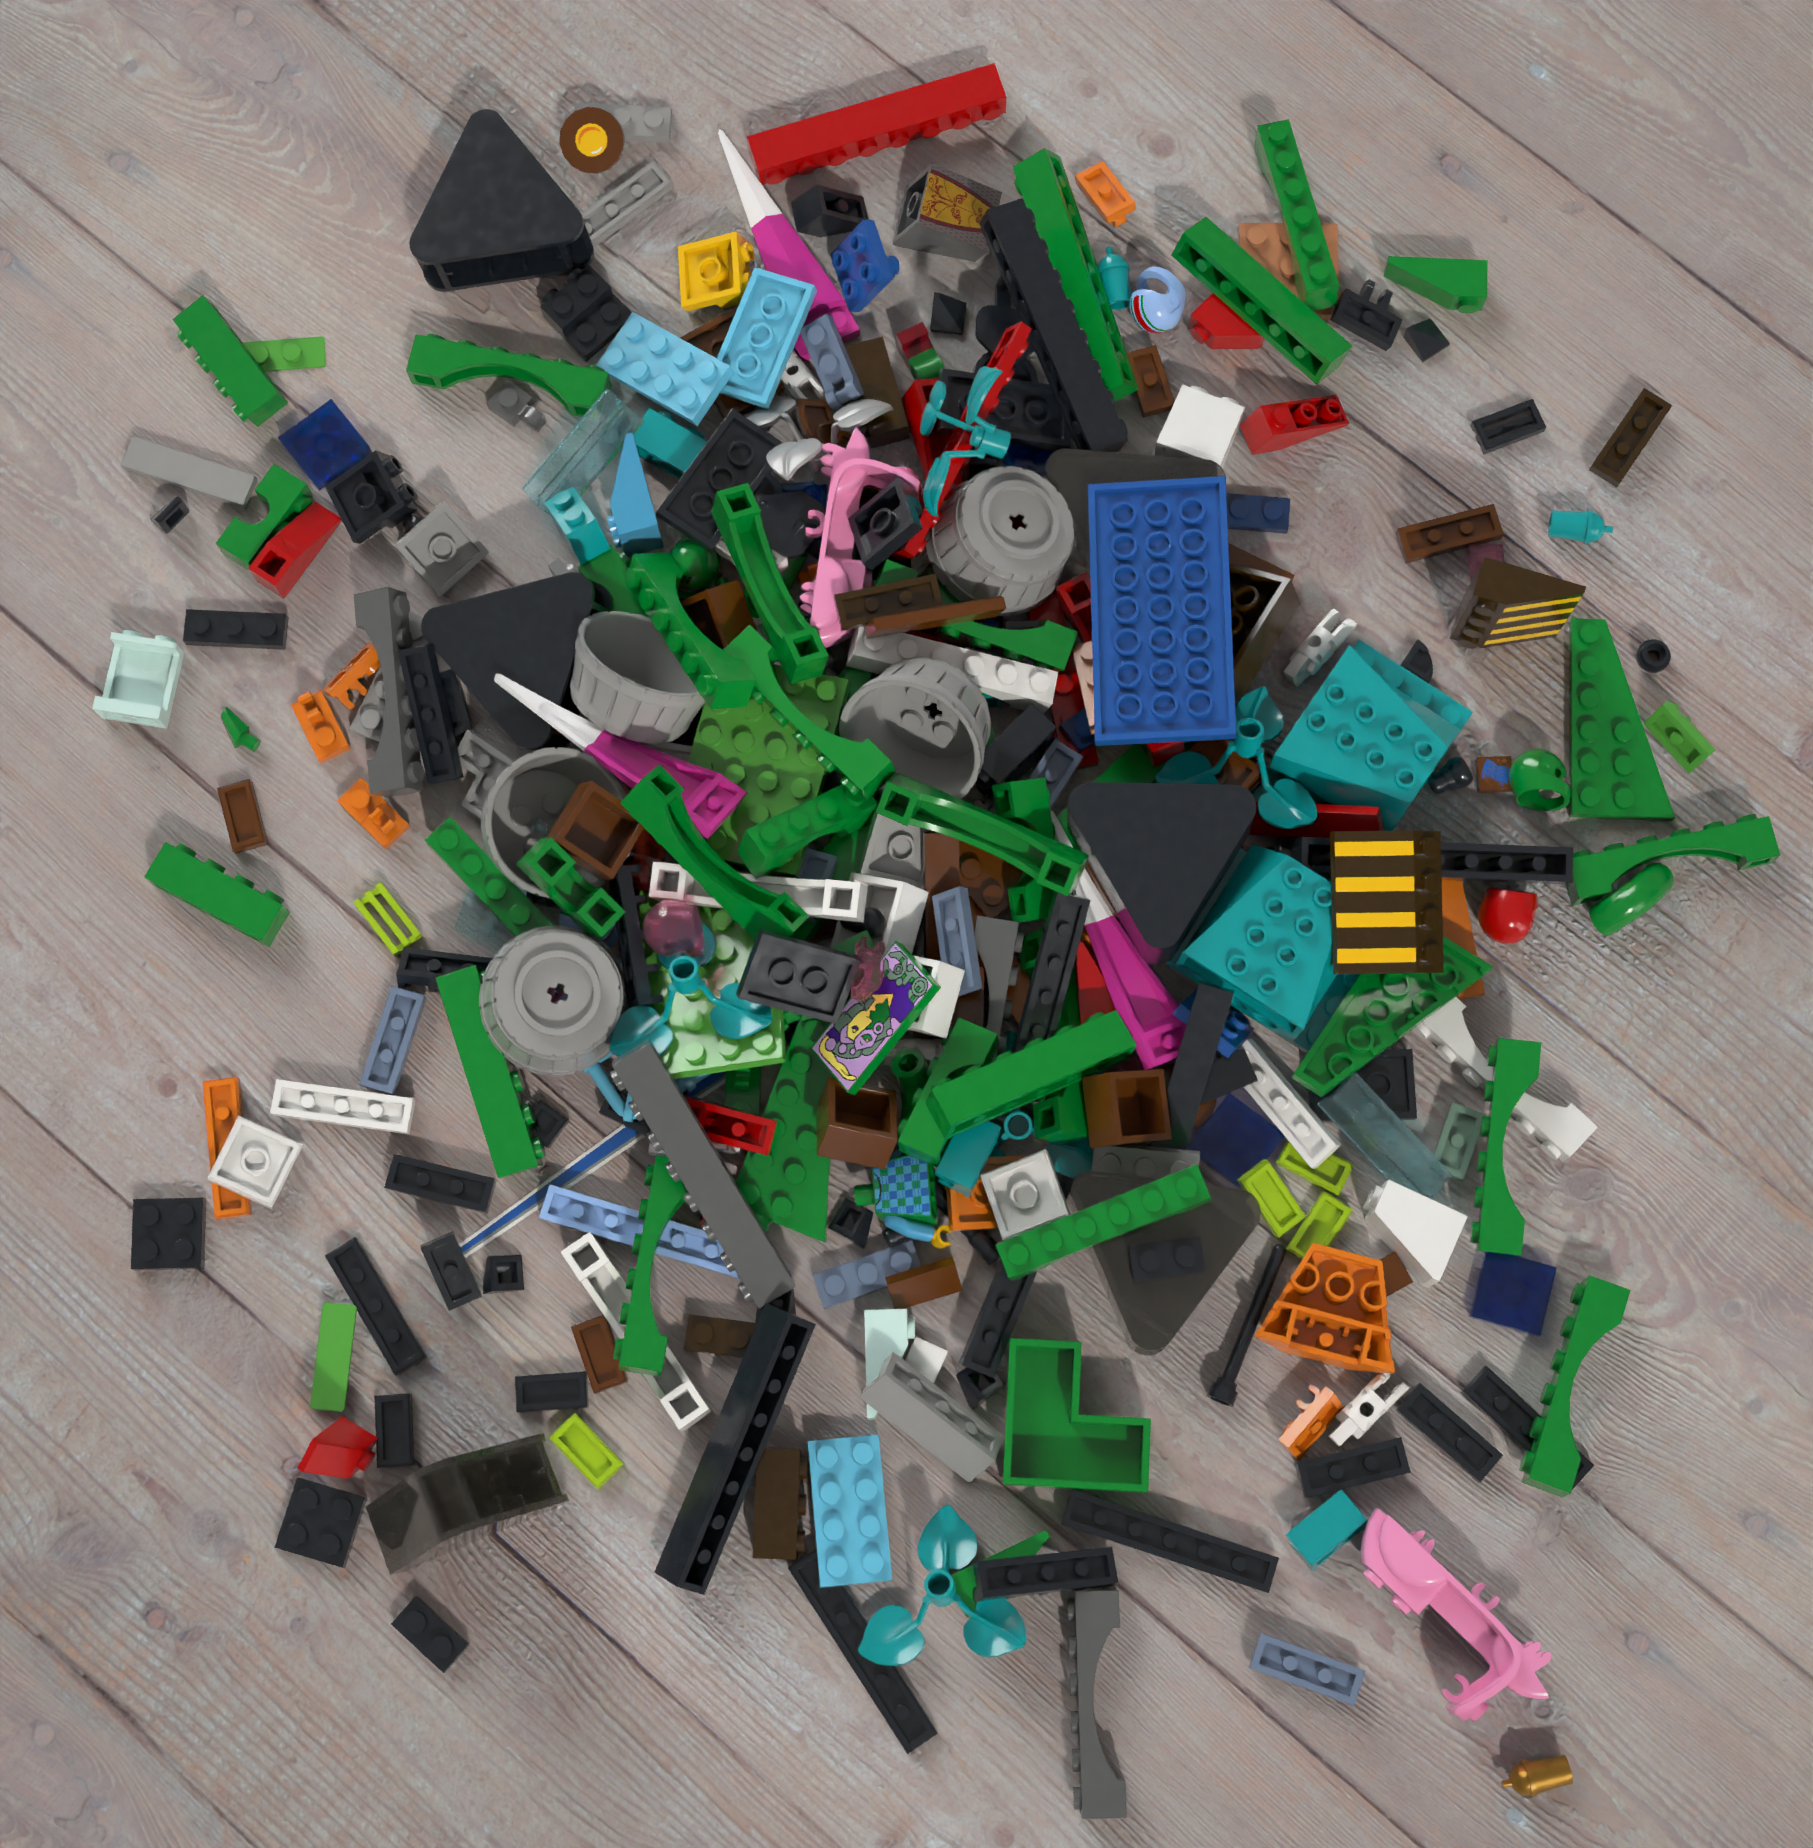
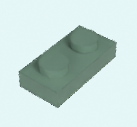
[1428,1102,1486,1181]

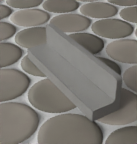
[860,1352,1003,1482]

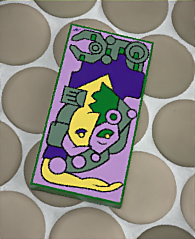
[811,941,941,1095]

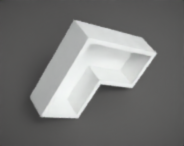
[830,872,965,1039]

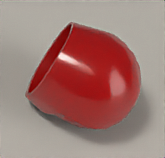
[1478,888,1538,944]

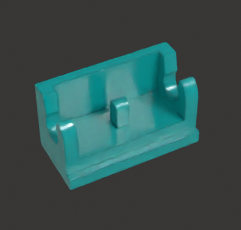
[935,1121,1001,1198]
[1286,1489,1367,1571]

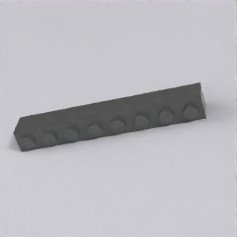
[610,1039,796,1308]

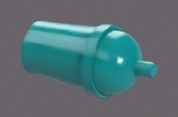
[1098,247,1132,310]
[1548,510,1613,544]

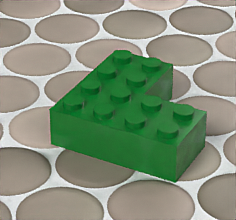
[1002,1338,1151,1493]

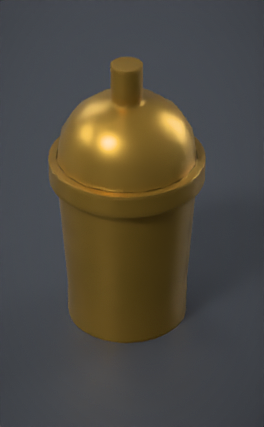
[1501,1754,1573,1798]

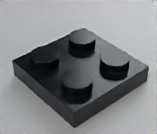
[131,1197,206,1271]
[274,1477,367,1568]

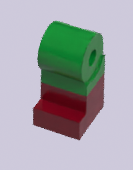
[896,322,945,380]

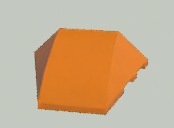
[1254,1243,1395,1374]

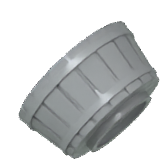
[926,466,1074,616]
[570,611,705,744]
[839,657,991,799]
[481,747,627,898]
[479,926,629,1076]

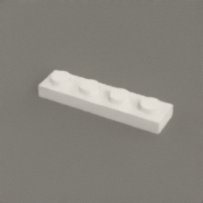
[1235,1039,1341,1169]
[270,1079,415,1134]

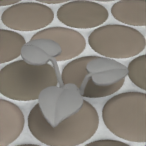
[744,396,893,485]

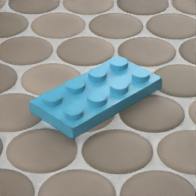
[717,267,817,409]
[596,312,735,426]
[807,1435,892,1588]

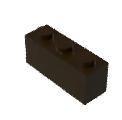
[845,336,909,449]
[753,1448,808,1560]

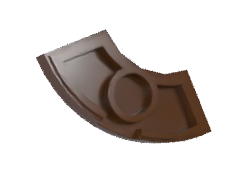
[796,398,852,449]

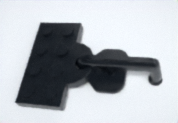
[937,275,1070,453]
[656,409,857,561]

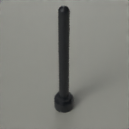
[1206,1244,1286,1407]

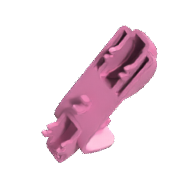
[800,427,921,648]
[1361,1508,1551,1722]

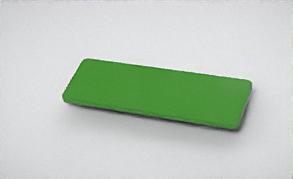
[243,336,326,372]
[310,1302,357,1412]

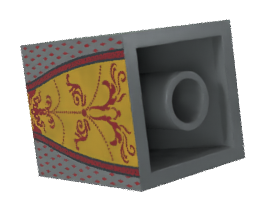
[892,163,1002,262]

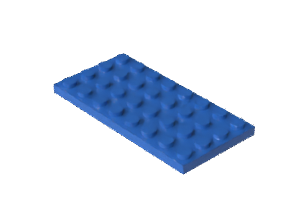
[1088,476,1237,746]

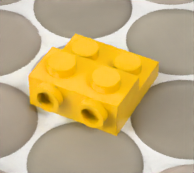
[678,231,755,312]

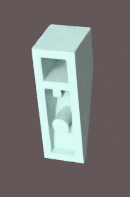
[864,1309,915,1420]

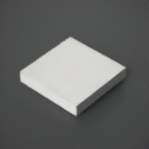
[207,1116,303,1209]
[980,1149,1071,1241]

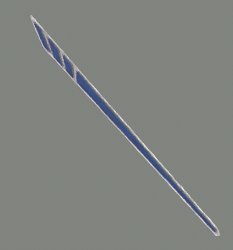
[459,1019,800,1258]

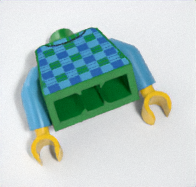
[854,1145,953,1249]

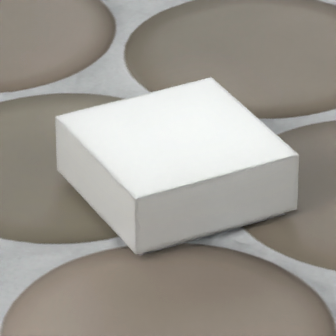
[905,1337,948,1383]

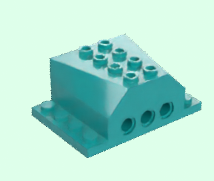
[1252,639,1473,831]
[1166,844,1360,1054]

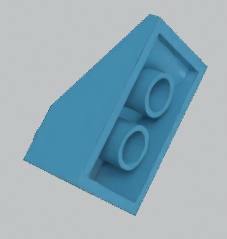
[607,432,664,557]

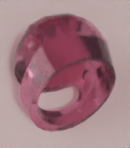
[643,899,705,958]

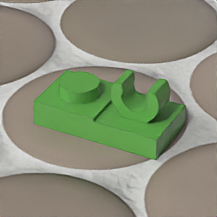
[1643,700,1716,774]

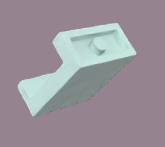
[92,630,185,729]

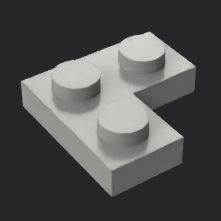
[457,729,517,819]

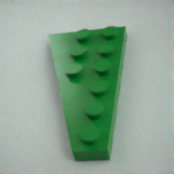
[1569,618,1675,822]
[1292,936,1493,1097]
[736,1018,834,1243]

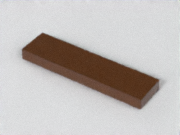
[864,596,1006,639]
[923,831,960,961]

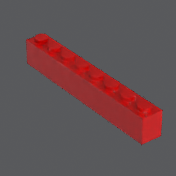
[747,63,1007,185]

